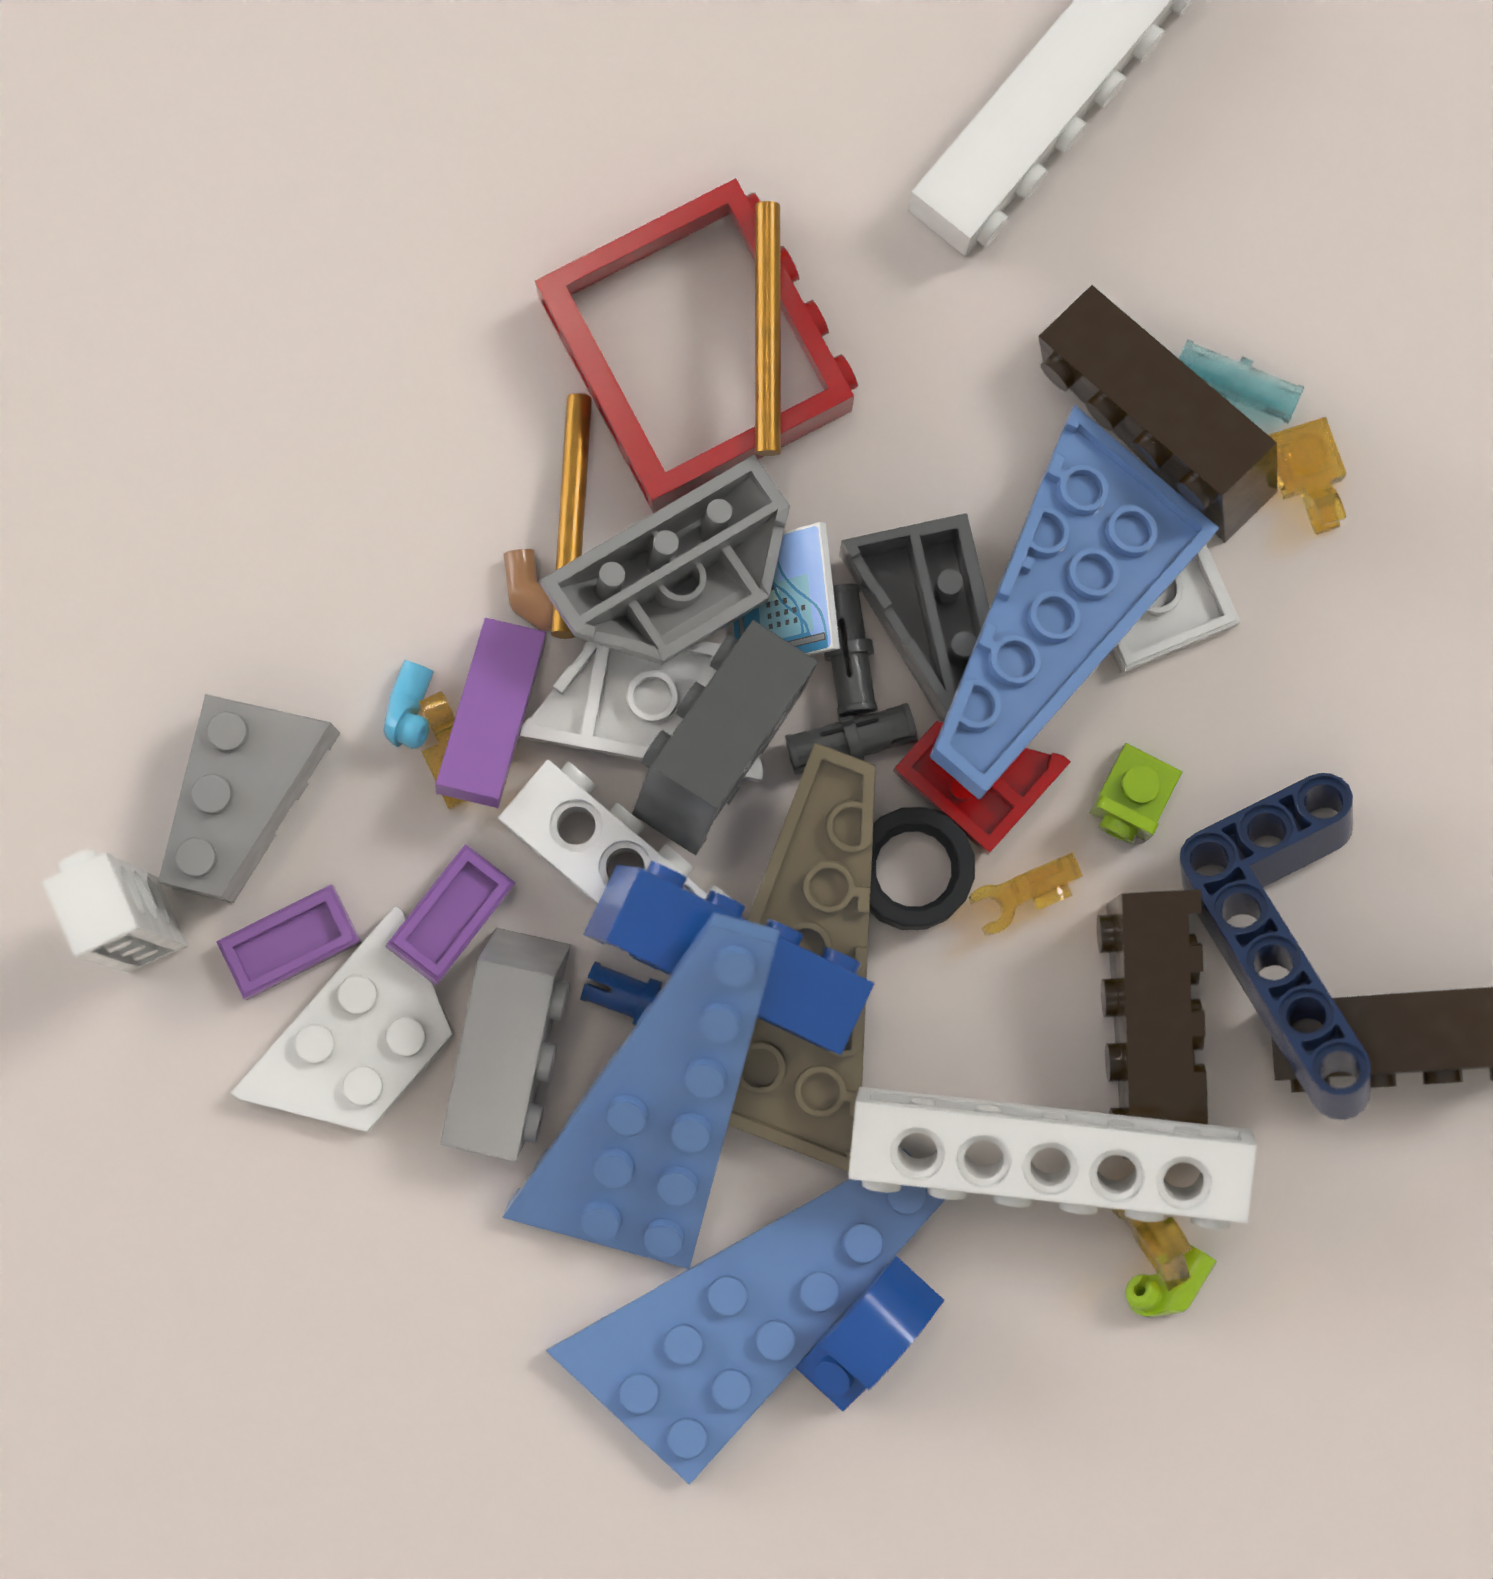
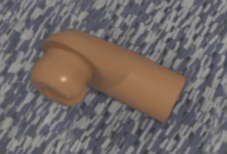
[504,549,553,631]

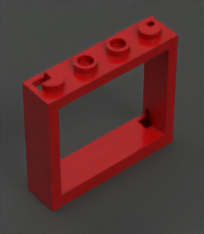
[535,178,858,513]

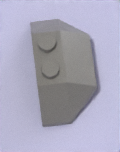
[539,454,790,665]

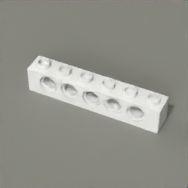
[848,1087,1257,1229]

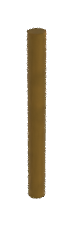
[755,201,781,456]
[551,393,592,639]

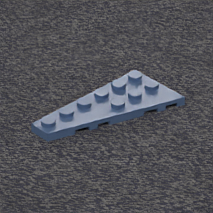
[930,405,1219,800]
[502,913,780,1269]
[546,1149,946,1485]

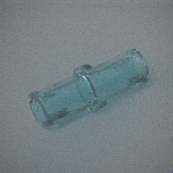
[1179,339,1305,424]

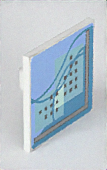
[732,522,840,656]

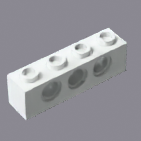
[497,759,730,905]
[42,849,187,973]

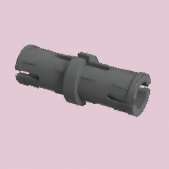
[824,584,878,716]
[785,703,918,775]

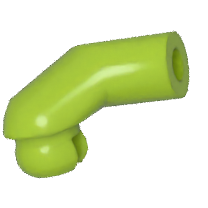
[1125,1245,1217,1318]

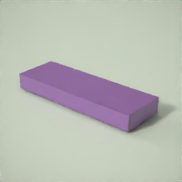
[436,617,546,808]

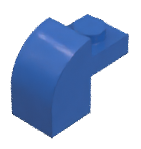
[795,1256,945,1411]

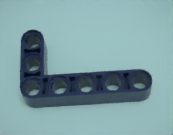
[1180,773,1371,1120]

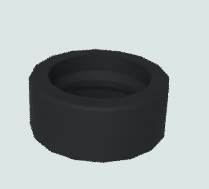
[870,807,975,930]

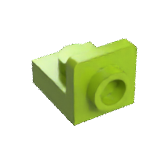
[1089,743,1183,844]

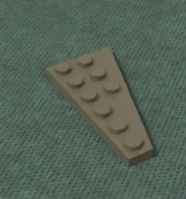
[728,742,876,1172]

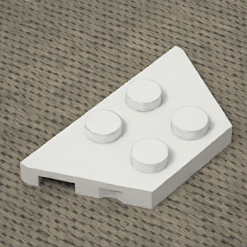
[520,641,763,783]
[231,905,454,1132]

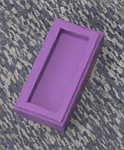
[385,844,516,986]
[216,884,362,1000]

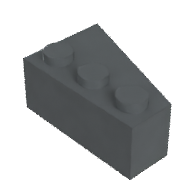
[839,513,990,722]
[632,620,818,856]

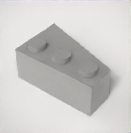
[158,694,340,903]
[440,928,571,1162]

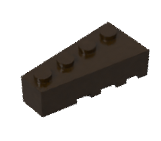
[1038,285,1278,543]
[1097,889,1208,1159]
[1271,987,1493,1093]

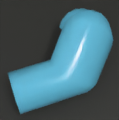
[384,660,434,749]

